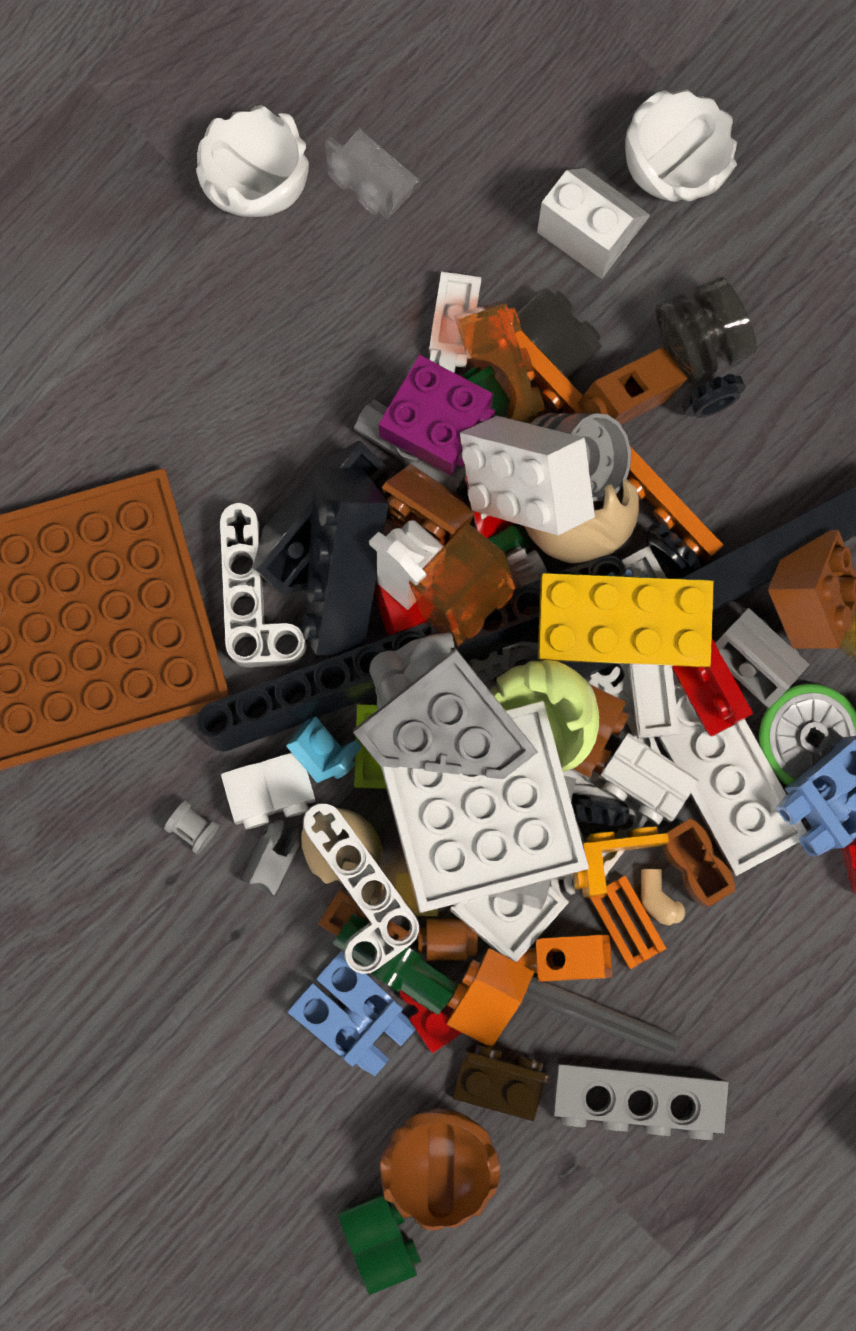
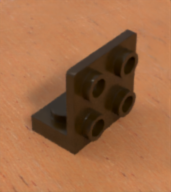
[452,1044,550,1122]

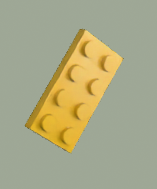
[538,573,714,667]

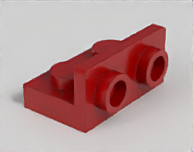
[672,639,753,737]

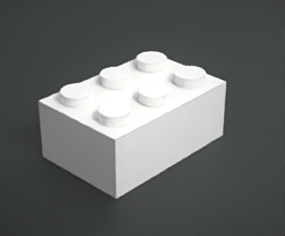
[460,416,595,536]

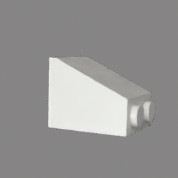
[537,168,650,279]

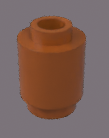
[418,918,478,961]

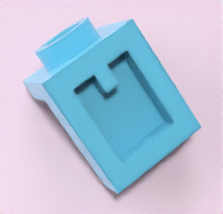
[286,716,361,783]

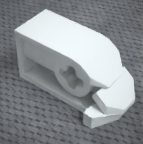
[369,520,446,610]

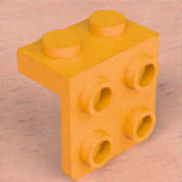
[572,827,669,898]

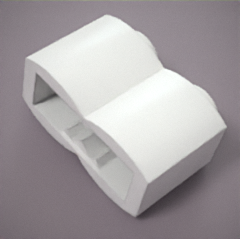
[221,753,316,829]

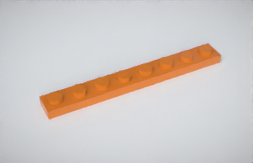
[486,307,724,563]

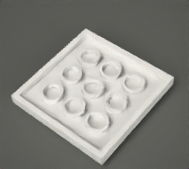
[381,701,589,913]

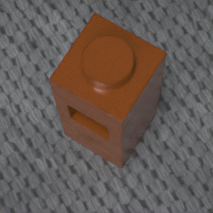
[578,347,688,425]

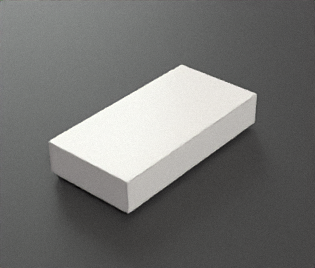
[628,664,680,739]

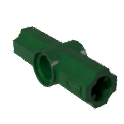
[333,913,458,1015]

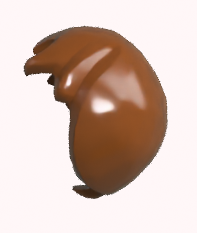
[380,1108,500,1231]

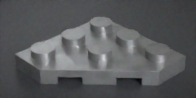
[353,648,538,779]

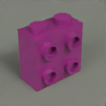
[378,355,496,476]

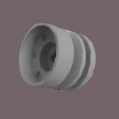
[531,413,631,502]

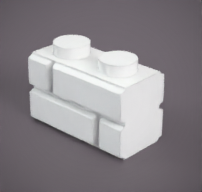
[599,733,699,825]

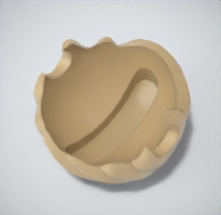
[524,479,639,563]

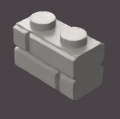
[715,608,810,708]

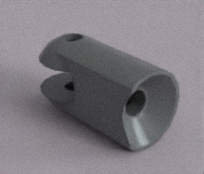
[240,820,301,897]

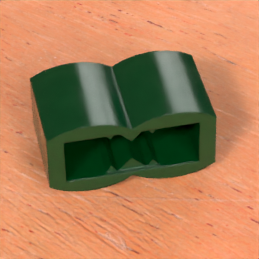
[337,1192,421,1295]

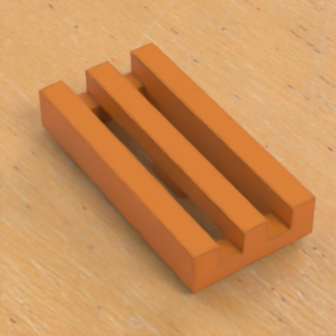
[589,876,667,969]

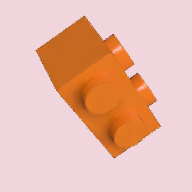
[447,948,534,1048]

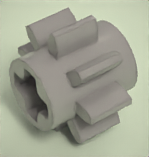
[498,546,548,591]

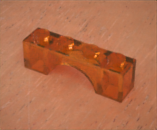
[454,300,544,424]

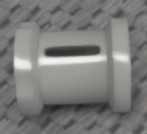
[164,800,219,855]

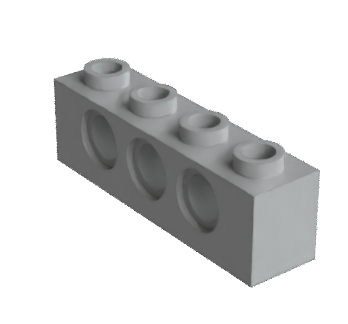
[552,1063,729,1140]

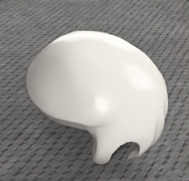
[625,89,737,202]
[196,105,309,217]

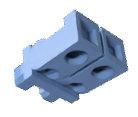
[776,736,856,856]
[288,950,415,1076]

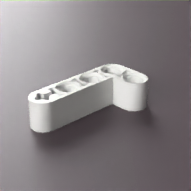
[220,503,307,668]
[303,804,419,974]

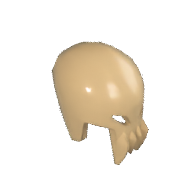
[301,808,384,905]

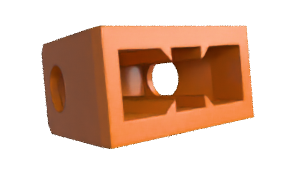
[517,935,613,982]

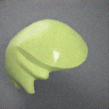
[489,660,599,772]

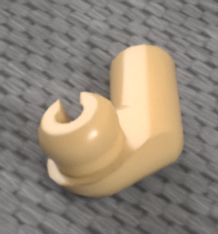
[641,869,685,926]

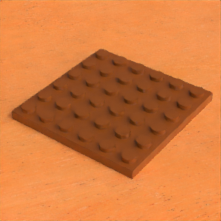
[0,468,230,772]

